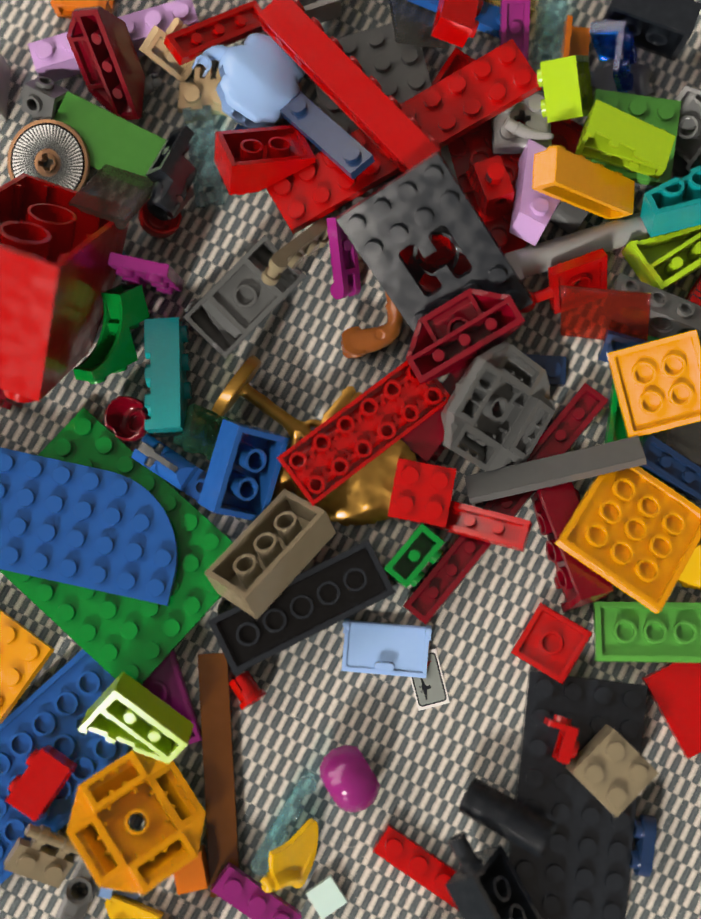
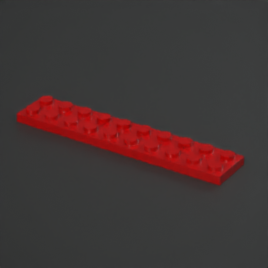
[266,39,542,234]

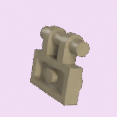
[4,823,79,888]

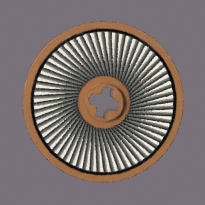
[7,119,90,192]

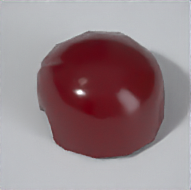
[104,396,151,441]

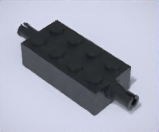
[445,832,542,919]

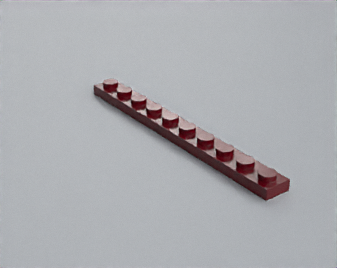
[403,383,609,626]

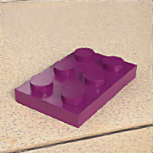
[108,252,184,295]

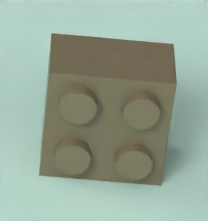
[565,724,659,818]

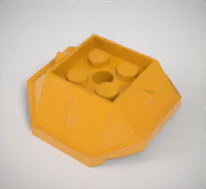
[66,750,206,895]

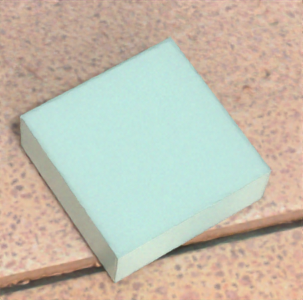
[306,874,347,919]

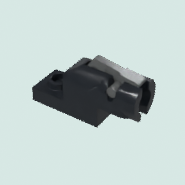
[146,125,197,221]

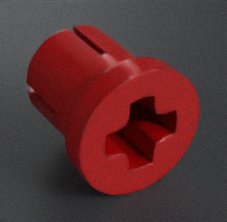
[229,670,267,710]

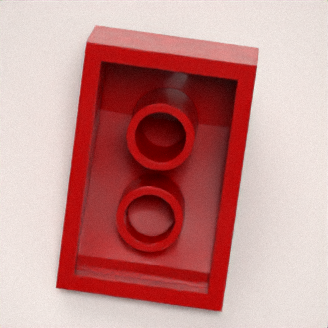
[214,125,316,195]

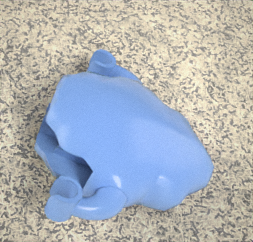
[192,33,305,129]

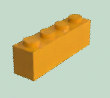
[532,145,635,221]

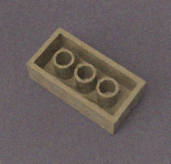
[204,489,336,619]

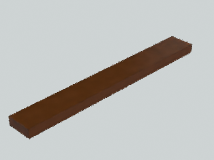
[198,652,240,898]

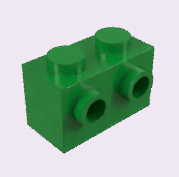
[383,523,445,588]

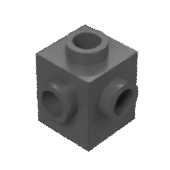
[21,76,69,120]

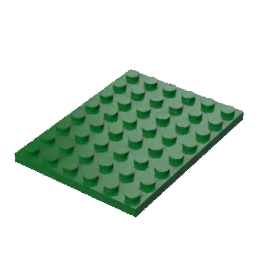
[0,407,233,685]

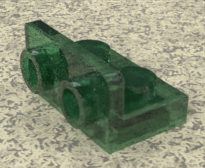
[173,403,239,461]

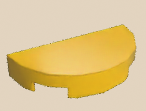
[105,893,164,919]

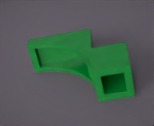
[73,283,150,384]

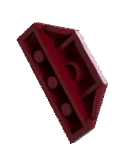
[66,6,145,120]
[406,288,525,384]

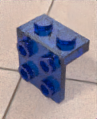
[589,19,637,93]

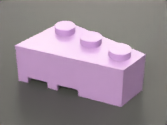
[509,139,560,246]

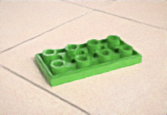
[53,91,166,193]

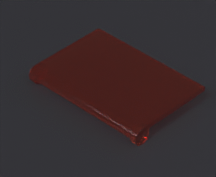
[560,285,651,341]

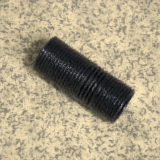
[458,778,557,859]

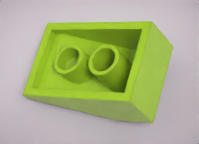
[537,55,593,123]

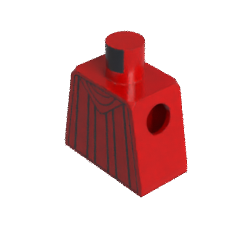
[466,155,515,223]

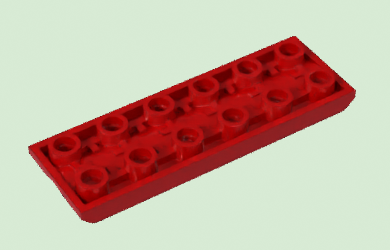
[277,360,450,506]

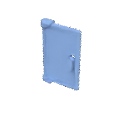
[341,618,433,678]

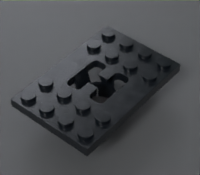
[336,151,533,332]

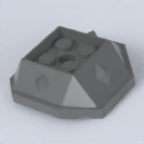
[441,341,556,472]

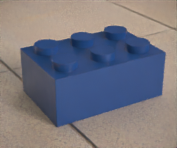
[198,419,290,521]

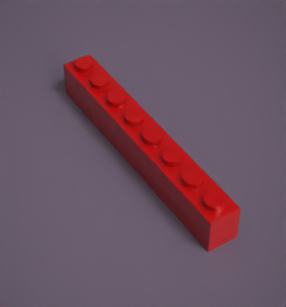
[258,0,441,173]

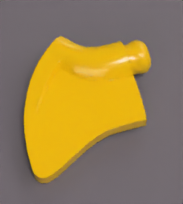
[260,818,318,893]

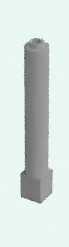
[504,212,652,280]

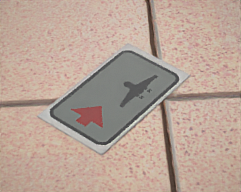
[410,648,450,711]

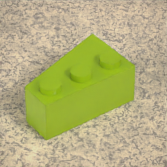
[575,99,676,179]
[621,225,701,291]

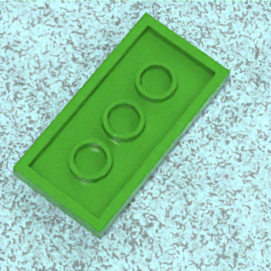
[593,601,701,663]

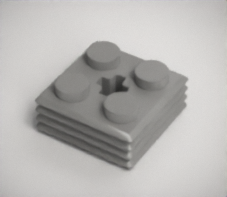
[491,92,552,154]

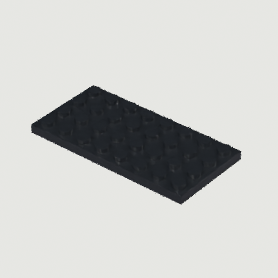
[508,670,648,919]

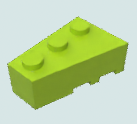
[78,672,194,764]

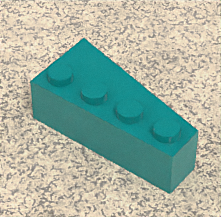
[640,165,701,238]
[144,317,194,437]

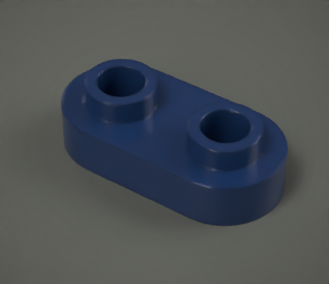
[630,814,657,877]

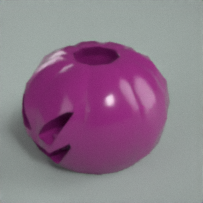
[319,745,381,813]

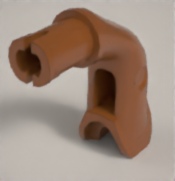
[341,290,404,359]

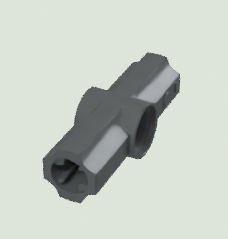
[55,858,98,919]

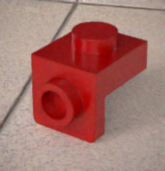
[543,714,579,765]

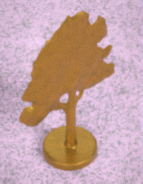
[212,355,417,526]

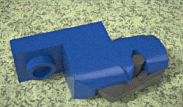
[131,434,207,501]

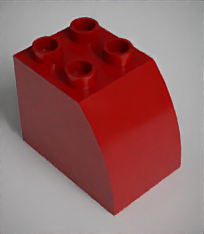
[0,173,131,403]

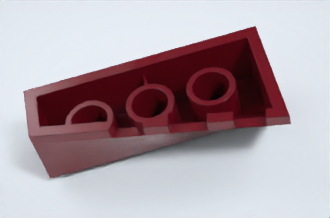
[531,482,614,613]

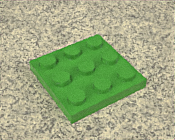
[585,89,681,186]

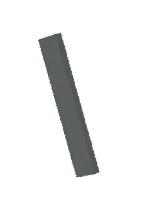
[464,436,647,505]

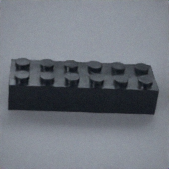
[208,539,395,675]

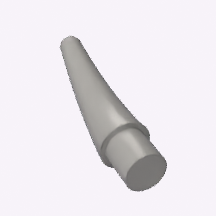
[503,117,554,140]

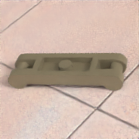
[261,216,330,286]

